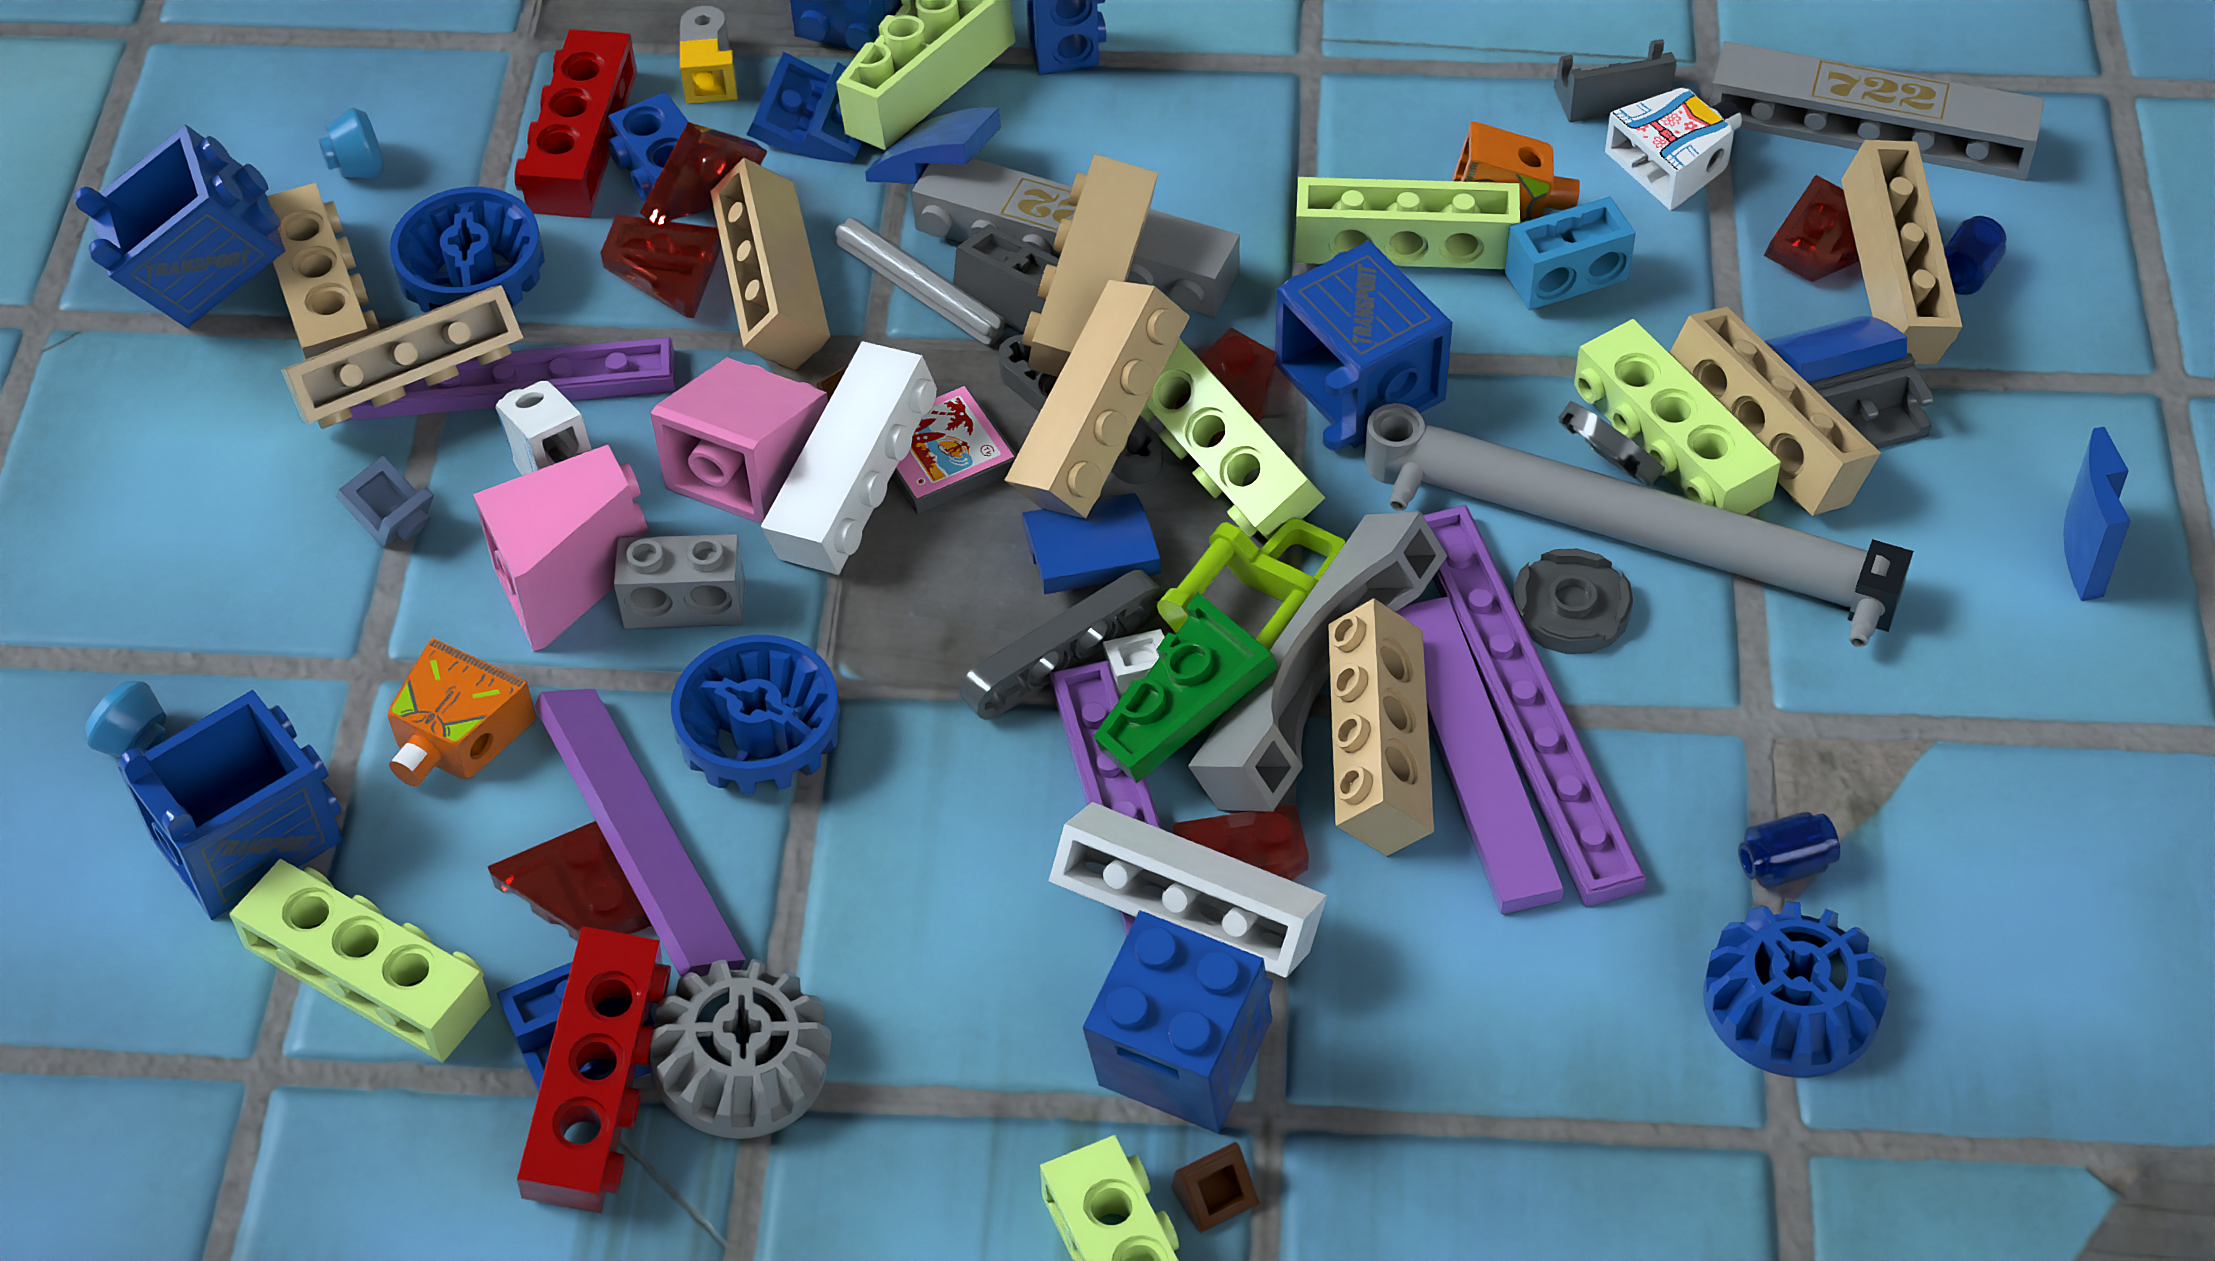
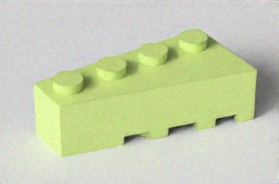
[836,0,1016,150]

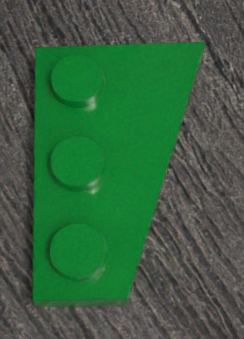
[1093,592,1278,783]

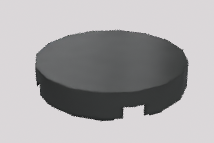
[1558,401,1665,486]
[1512,548,1633,654]

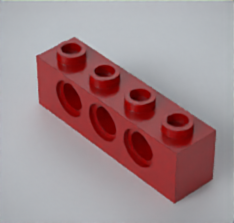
[514,29,637,218]
[517,926,671,1213]

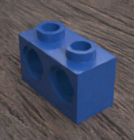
[1026,0,1107,75]
[607,92,718,217]

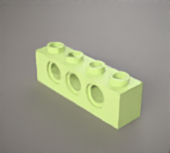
[1295,177,1520,269]
[1574,319,1781,515]
[1140,338,1325,540]
[229,858,492,1063]
[1040,1135,1179,1261]

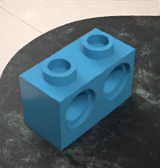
[1505,196,1636,310]

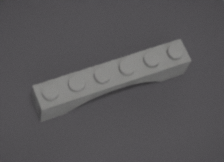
[1188,511,1447,812]

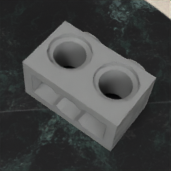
[614,534,745,629]

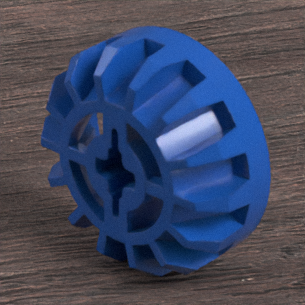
[390,187,545,313]
[671,635,841,794]
[1703,901,1889,1077]

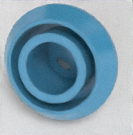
[319,108,384,179]
[84,681,167,758]

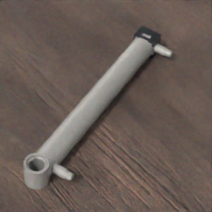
[1365,403,1914,647]

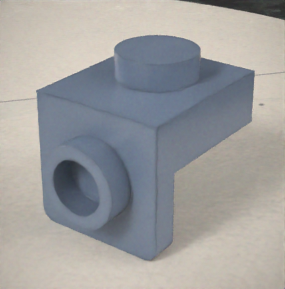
[336,456,434,548]

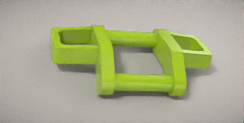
[1157,518,1346,713]

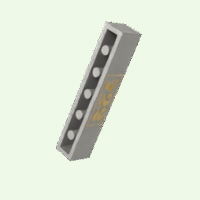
[1709,41,2045,181]
[912,158,1240,317]

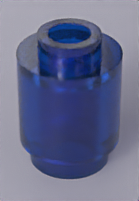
[1943,216,2006,295]
[1738,811,1840,889]

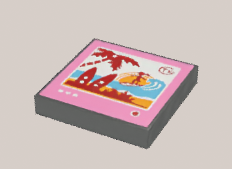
[891,384,1017,515]

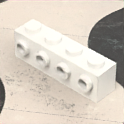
[761,341,937,575]
[1049,802,1327,978]

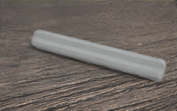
[835,218,1006,346]

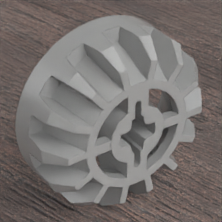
[649,959,831,1139]

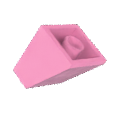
[650,357,828,524]
[473,444,649,652]

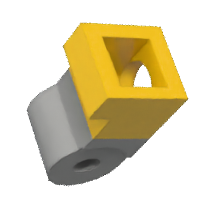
[680,6,738,104]

